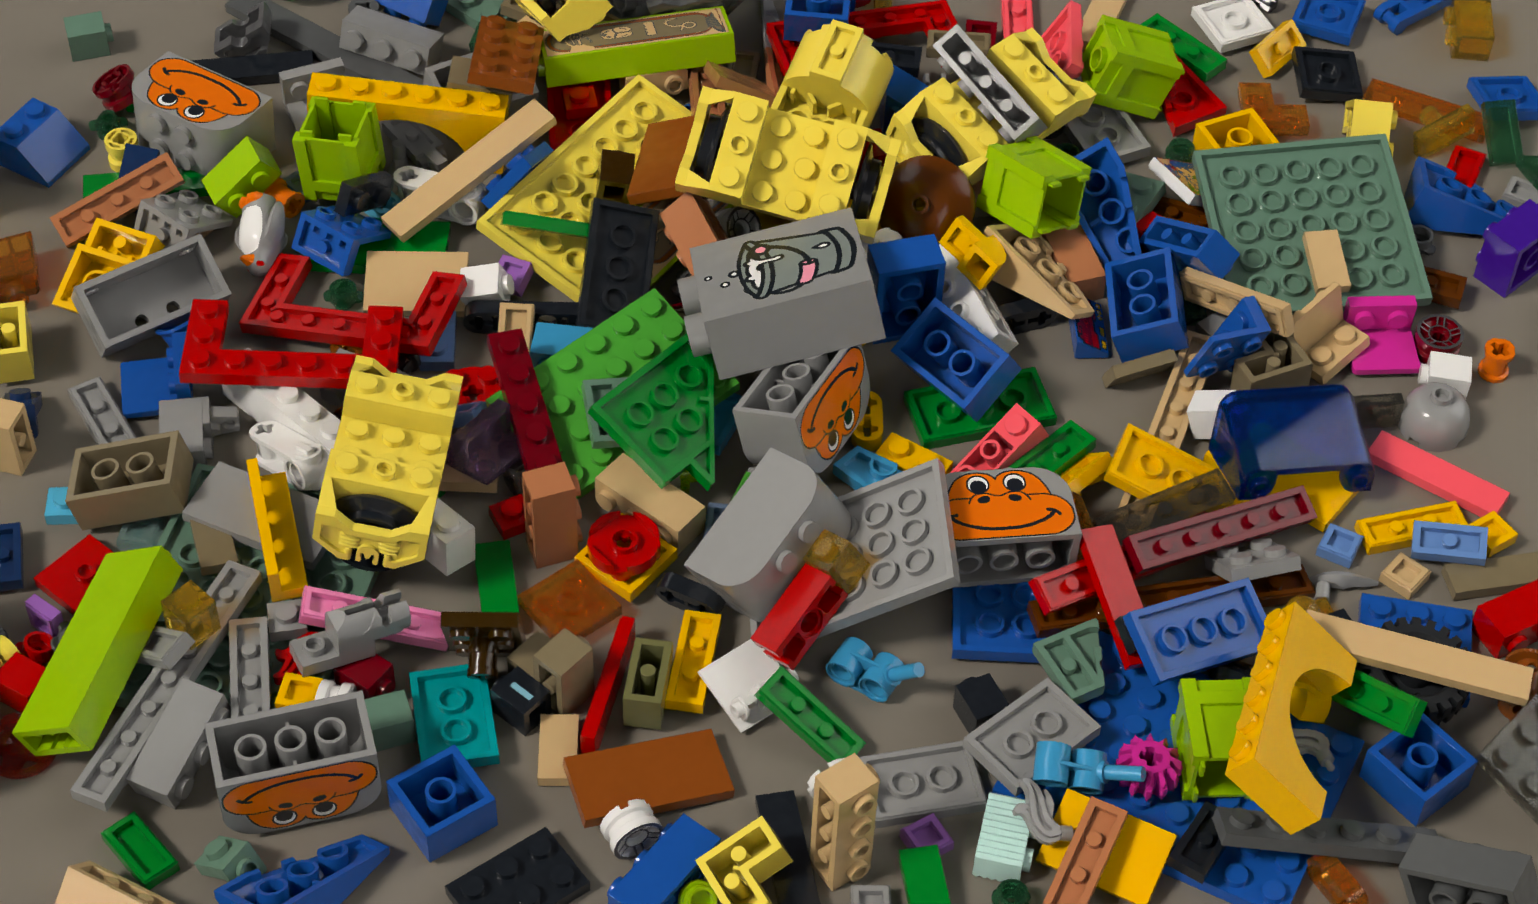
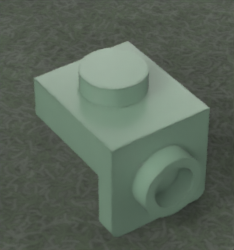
[194,835,267,883]

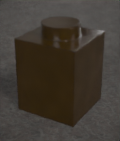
[595,149,635,204]

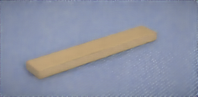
[381,98,557,243]
[1307,609,1534,707]

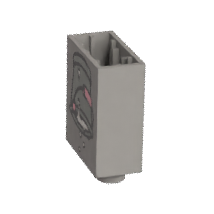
[677,207,886,380]

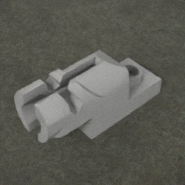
[289,588,411,677]

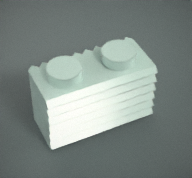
[972,792,1035,885]

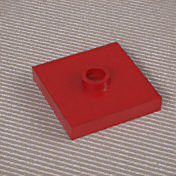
[33,534,114,615]

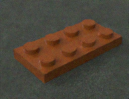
[467,15,544,96]

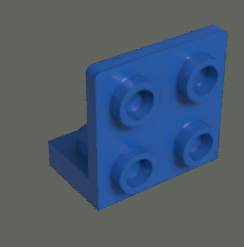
[291,205,392,277]
[1184,296,1272,378]
[120,331,194,419]

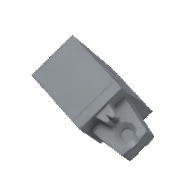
[159,396,240,474]

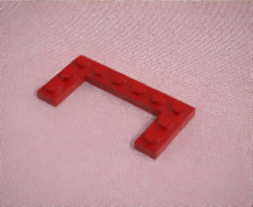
[766,0,958,77]
[239,253,467,357]
[179,299,404,389]

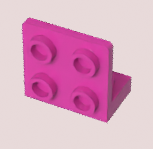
[1343,295,1420,375]

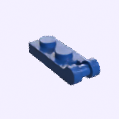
[1373,0,1457,35]

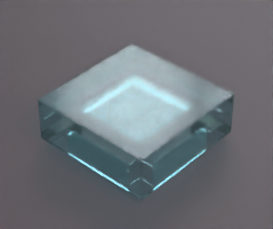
[116,518,164,551]

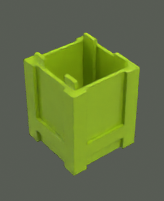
[1081,15,1185,119]
[292,96,386,201]
[976,136,1092,239]
[1169,677,1253,803]

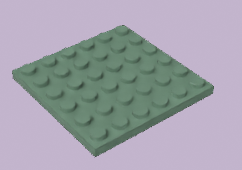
[1192,134,1433,315]

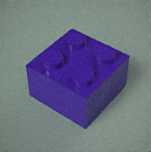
[1473,199,1538,298]

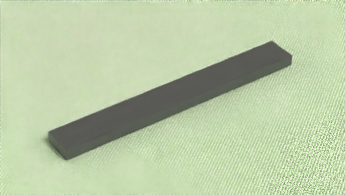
[225,0,423,85]

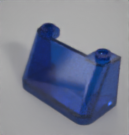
[1208,384,1375,501]

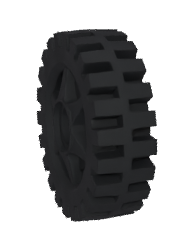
[1356,617,1469,726]

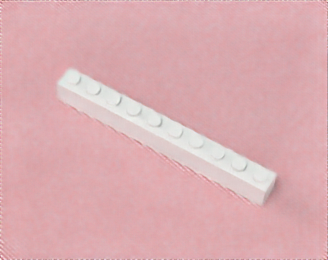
[222,347,475,576]

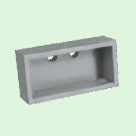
[71,233,232,358]

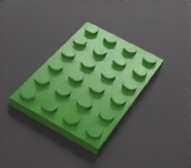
[486,288,740,500]

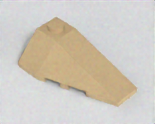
[983,224,1095,319]

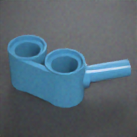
[825,637,925,702]
[1032,741,1146,795]

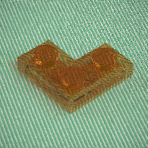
[1237,82,1310,136]

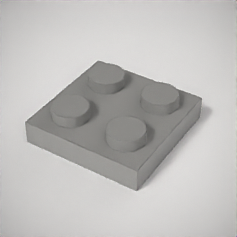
[1204,538,1302,583]

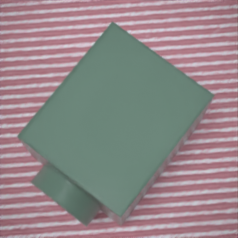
[63,11,114,62]
[364,689,416,752]

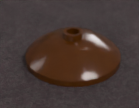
[879,155,976,244]

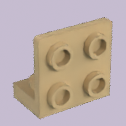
[1292,282,1370,385]

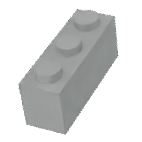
[339,5,444,75]
[126,677,231,809]

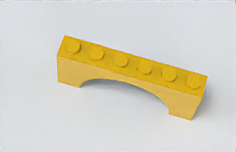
[307,72,509,174]
[1225,602,1357,835]

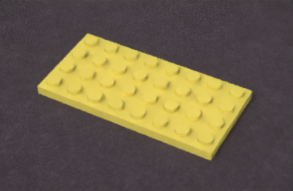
[476,74,691,302]

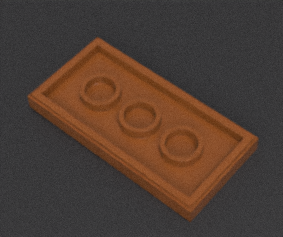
[627,113,711,205]
[563,729,735,828]

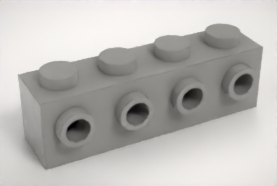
[932,24,1048,144]

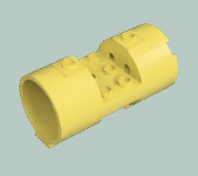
[733,19,894,230]

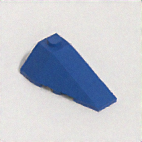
[1074,137,1142,267]
[1404,156,1515,235]
[214,834,390,904]

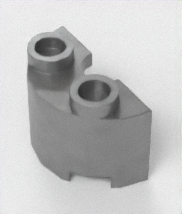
[214,1,272,58]

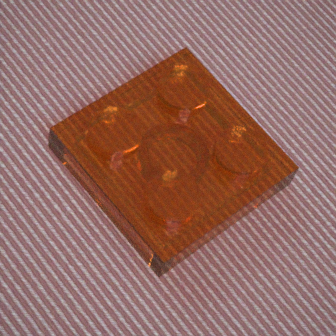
[518,559,622,638]

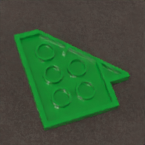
[588,334,715,491]

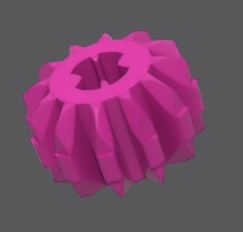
[1115,733,1183,802]

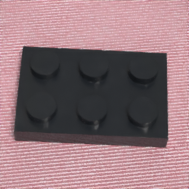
[445,827,590,904]

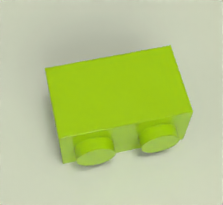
[201,136,282,218]

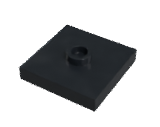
[1291,46,1363,102]

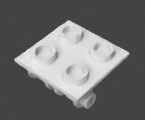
[697,639,799,734]

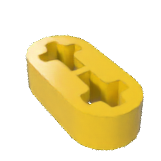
[851,391,883,451]

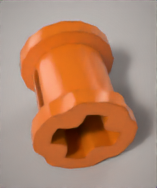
[263,177,305,219]
[1477,338,1515,383]

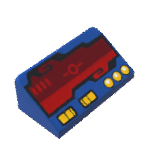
[1068,298,1109,358]

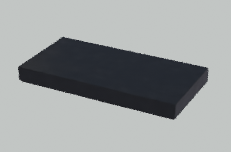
[575,197,660,328]

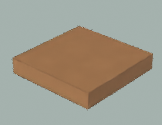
[703,60,776,107]

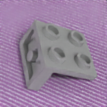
[279,57,345,132]
[133,190,233,248]

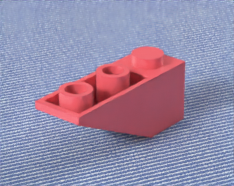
[950,403,1049,473]

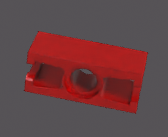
[750,563,848,670]

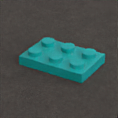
[409,664,500,768]

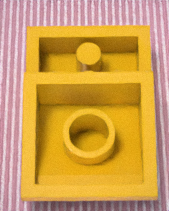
[52,218,165,314]

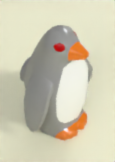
[235,191,288,277]

